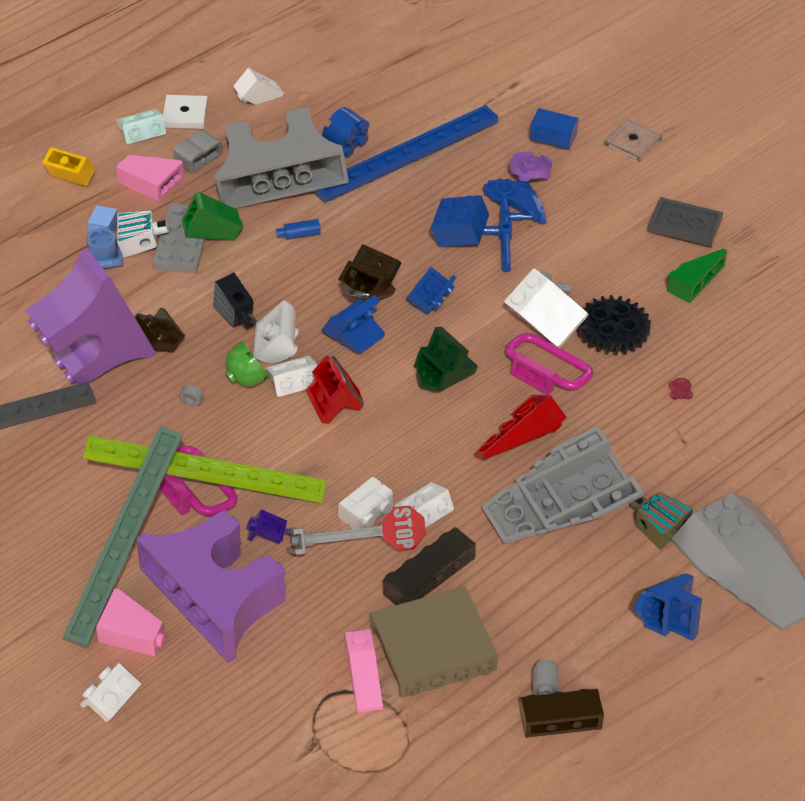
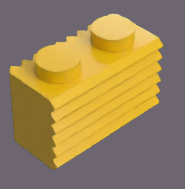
[43,147,95,186]

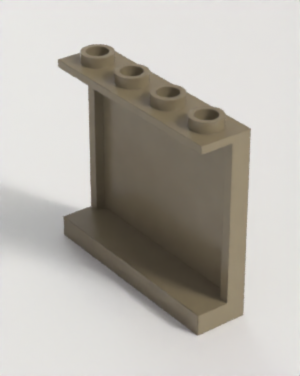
[370,586,498,698]

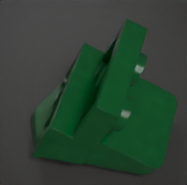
[413,327,478,392]

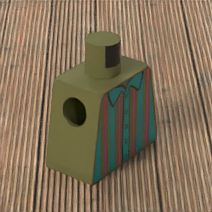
[631,492,693,550]

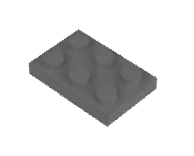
[648,197,723,247]

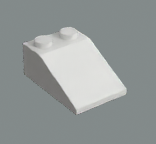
[504,268,589,348]

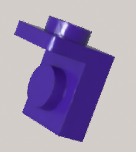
[246,509,287,544]

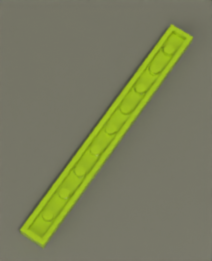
[83,435,326,503]

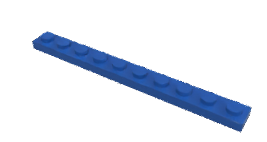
[314,105,498,203]

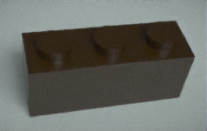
[520,689,604,738]

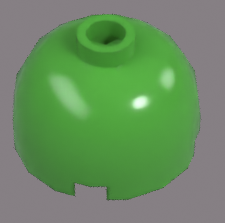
[225,341,269,387]

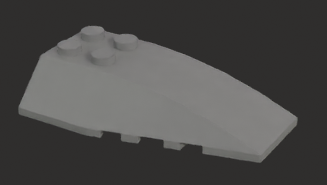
[482,426,644,544]
[671,493,805,631]

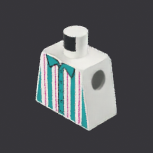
[117,211,169,257]

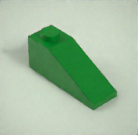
[667,248,727,303]

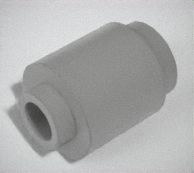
[533,659,559,695]

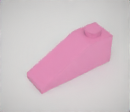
[345,629,383,713]

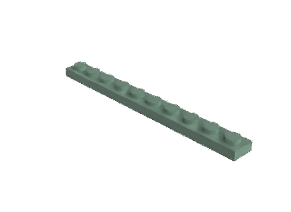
[63,426,182,649]

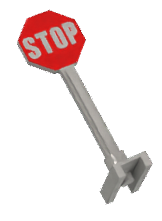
[285,505,426,554]

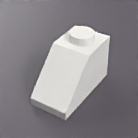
[233,67,284,105]

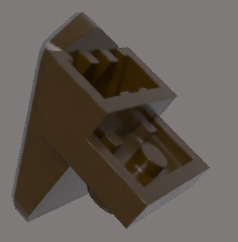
[338,244,402,300]

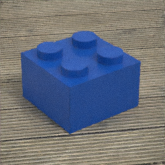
[431,195,489,247]

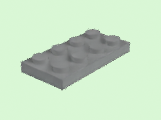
[153,203,206,274]

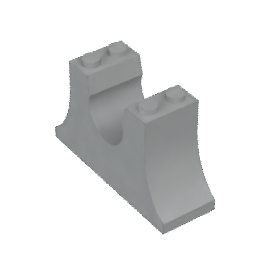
[214,107,349,209]

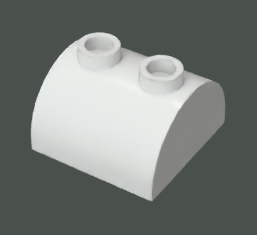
[253,300,299,363]

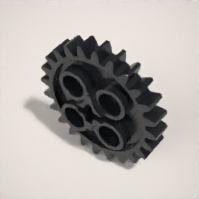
[577,295,651,355]

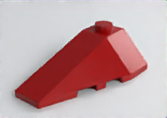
[473,395,567,459]

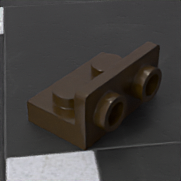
[135,308,185,353]

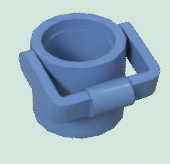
[87,228,123,269]

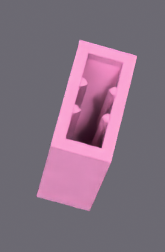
[116,155,184,202]
[96,588,166,657]

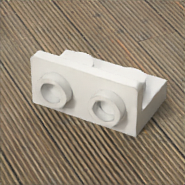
[266,356,317,397]
[394,482,454,528]

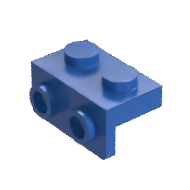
[406,267,457,315]

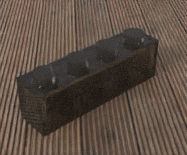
[383,527,476,605]

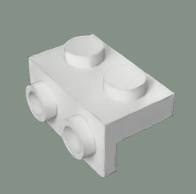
[79,663,141,723]

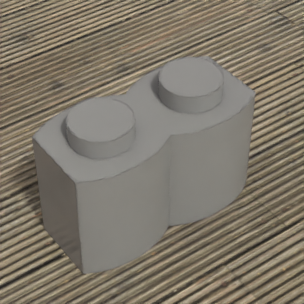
[173,130,222,173]

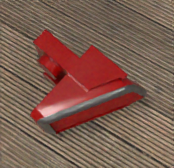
[306,356,364,424]

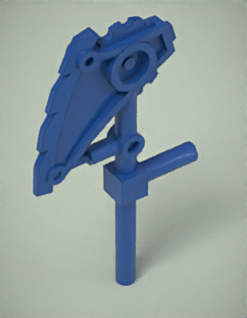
[483,177,546,272]

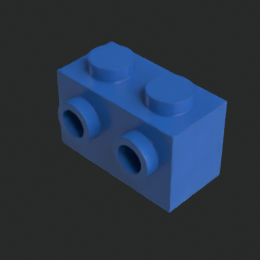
[530,108,579,149]

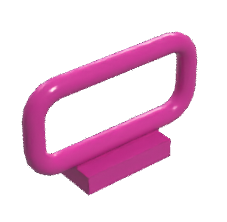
[505,333,593,395]
[159,446,237,516]

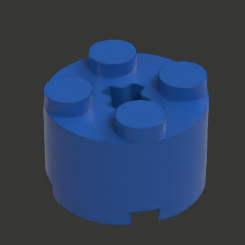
[322,107,370,158]

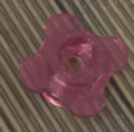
[669,378,693,400]

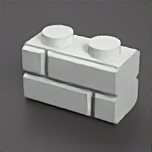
[338,477,393,529]

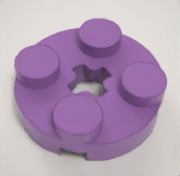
[509,152,552,181]

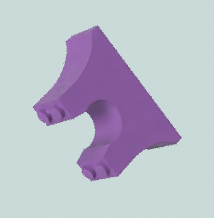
[25,248,156,384]
[136,510,286,663]

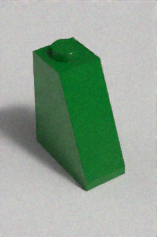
[182,192,243,240]

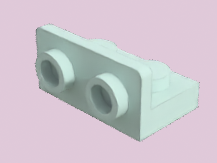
[116,109,166,144]

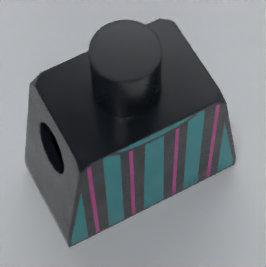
[213,272,257,329]

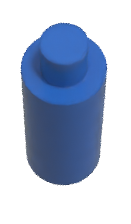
[276,219,321,240]

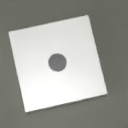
[163,95,208,129]

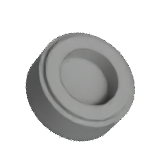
[179,385,204,406]

